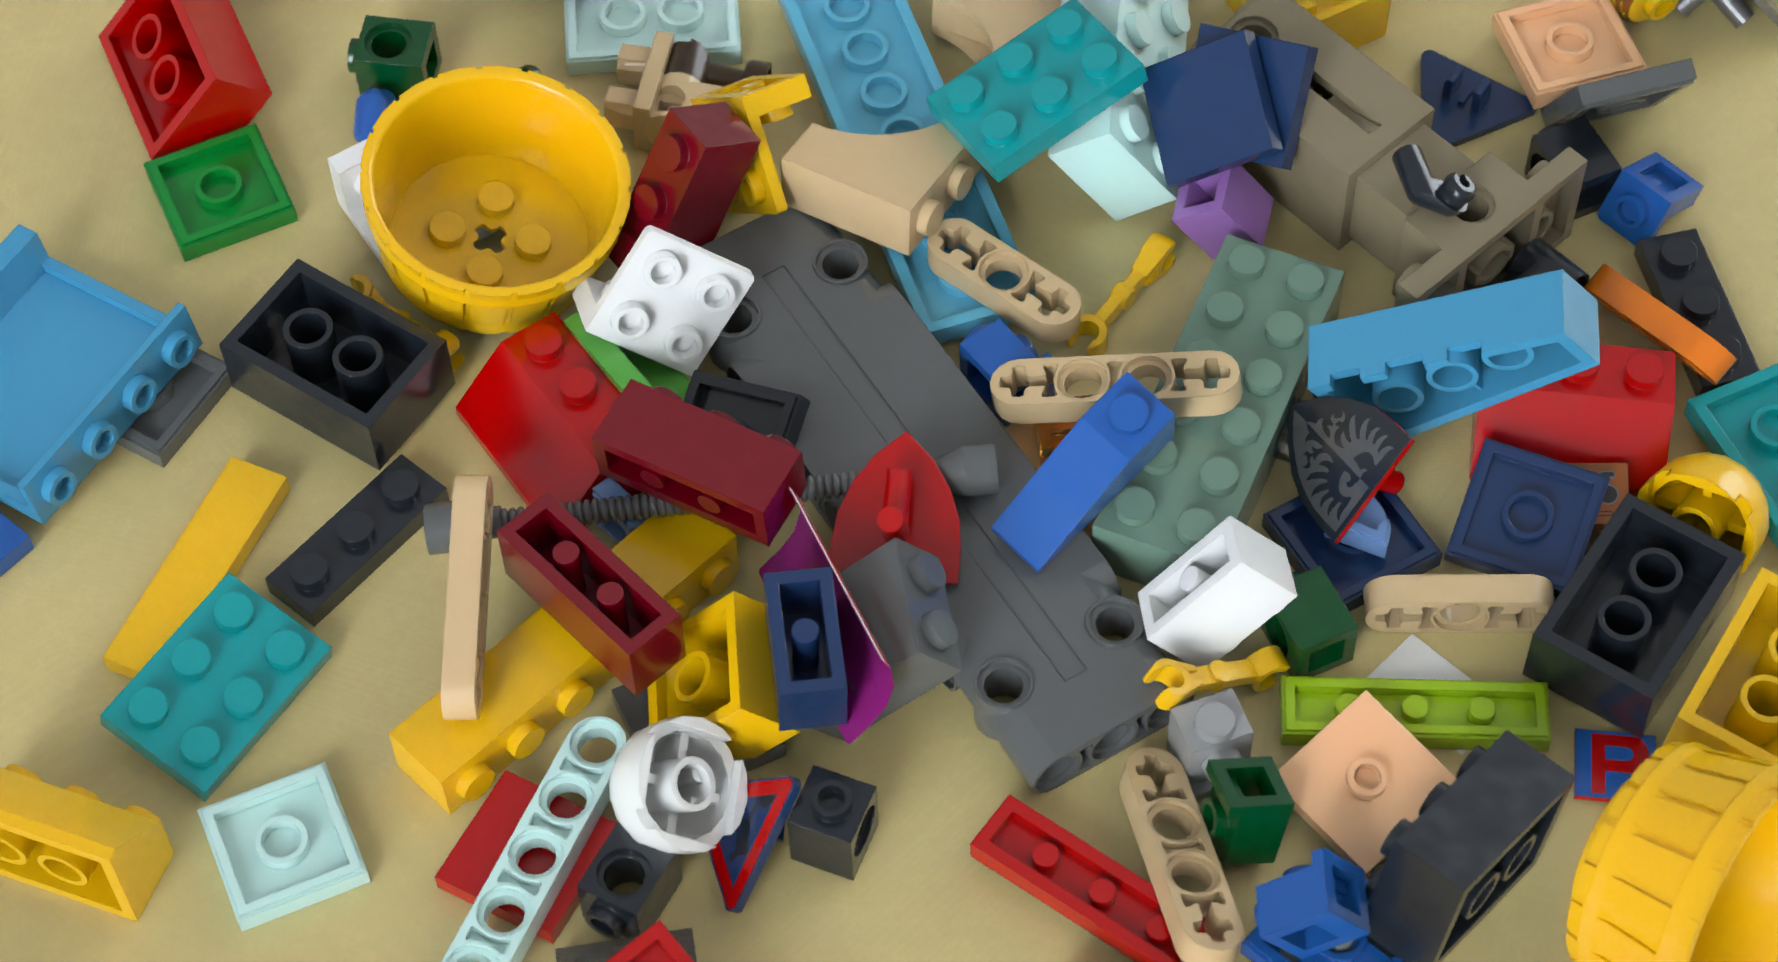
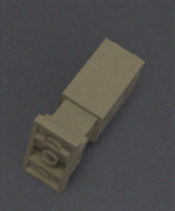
[1190,0,1588,307]

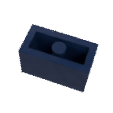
[764,567,848,731]

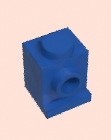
[959,318,1055,427]
[1254,847,1371,959]

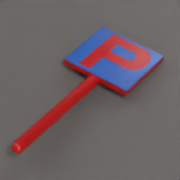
[1574,728,1656,803]

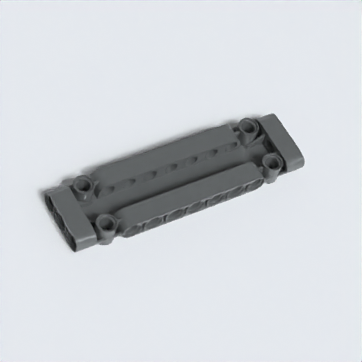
[700,207,1194,794]

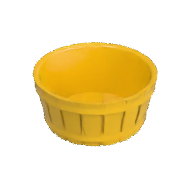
[360,66,632,334]
[1566,741,1778,962]

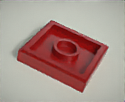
[435,770,617,944]

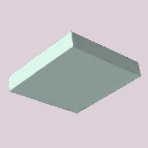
[197,762,371,932]

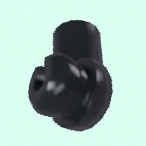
[1392,144,1476,217]

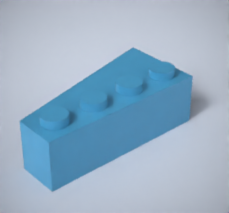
[1308,269,1600,437]

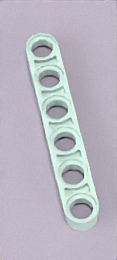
[442,716,627,962]

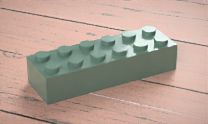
[1092,234,1345,585]

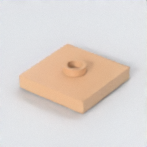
[1491,0,1648,110]
[1278,690,1457,877]

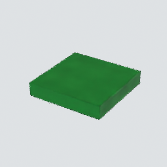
[143,123,298,262]

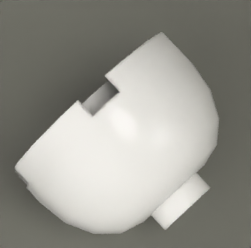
[610,716,748,854]

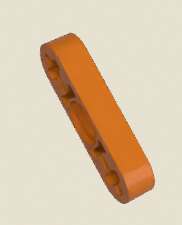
[1583,264,1737,385]

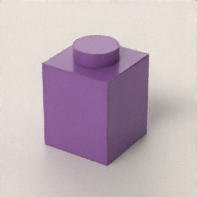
[1172,165,1274,260]

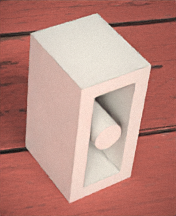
[1137,516,1297,667]

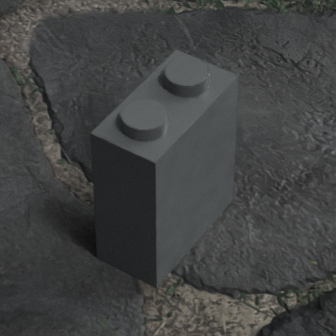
[812,538,963,741]

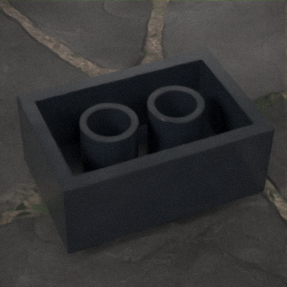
[219,259,456,471]
[1522,493,1746,738]
[1366,730,1576,962]

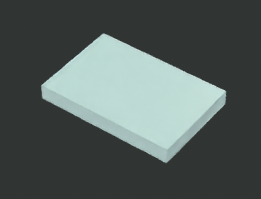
[564,0,742,76]

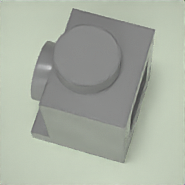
[1166,688,1254,801]

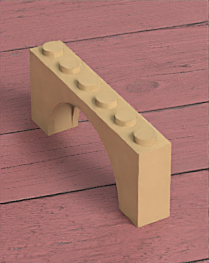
[781,0,1061,256]

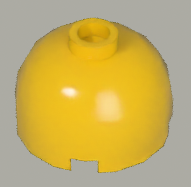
[1637,452,1769,575]

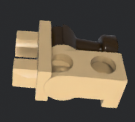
[603,31,772,150]

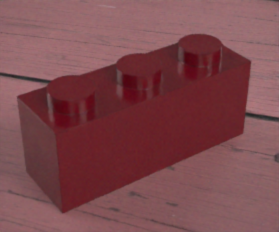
[608,102,761,269]
[591,379,807,547]
[497,492,686,696]

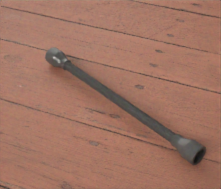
[423,442,999,555]

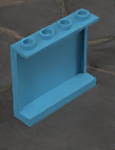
[0,224,202,525]

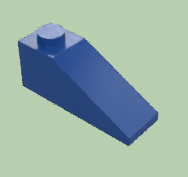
[991,371,1176,574]

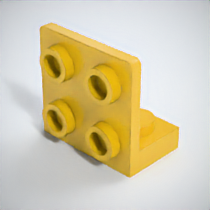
[690,73,812,215]

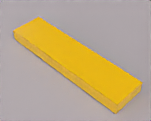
[102,456,291,679]

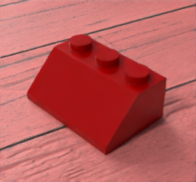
[98,0,272,160]
[455,311,642,526]
[1469,344,1676,497]

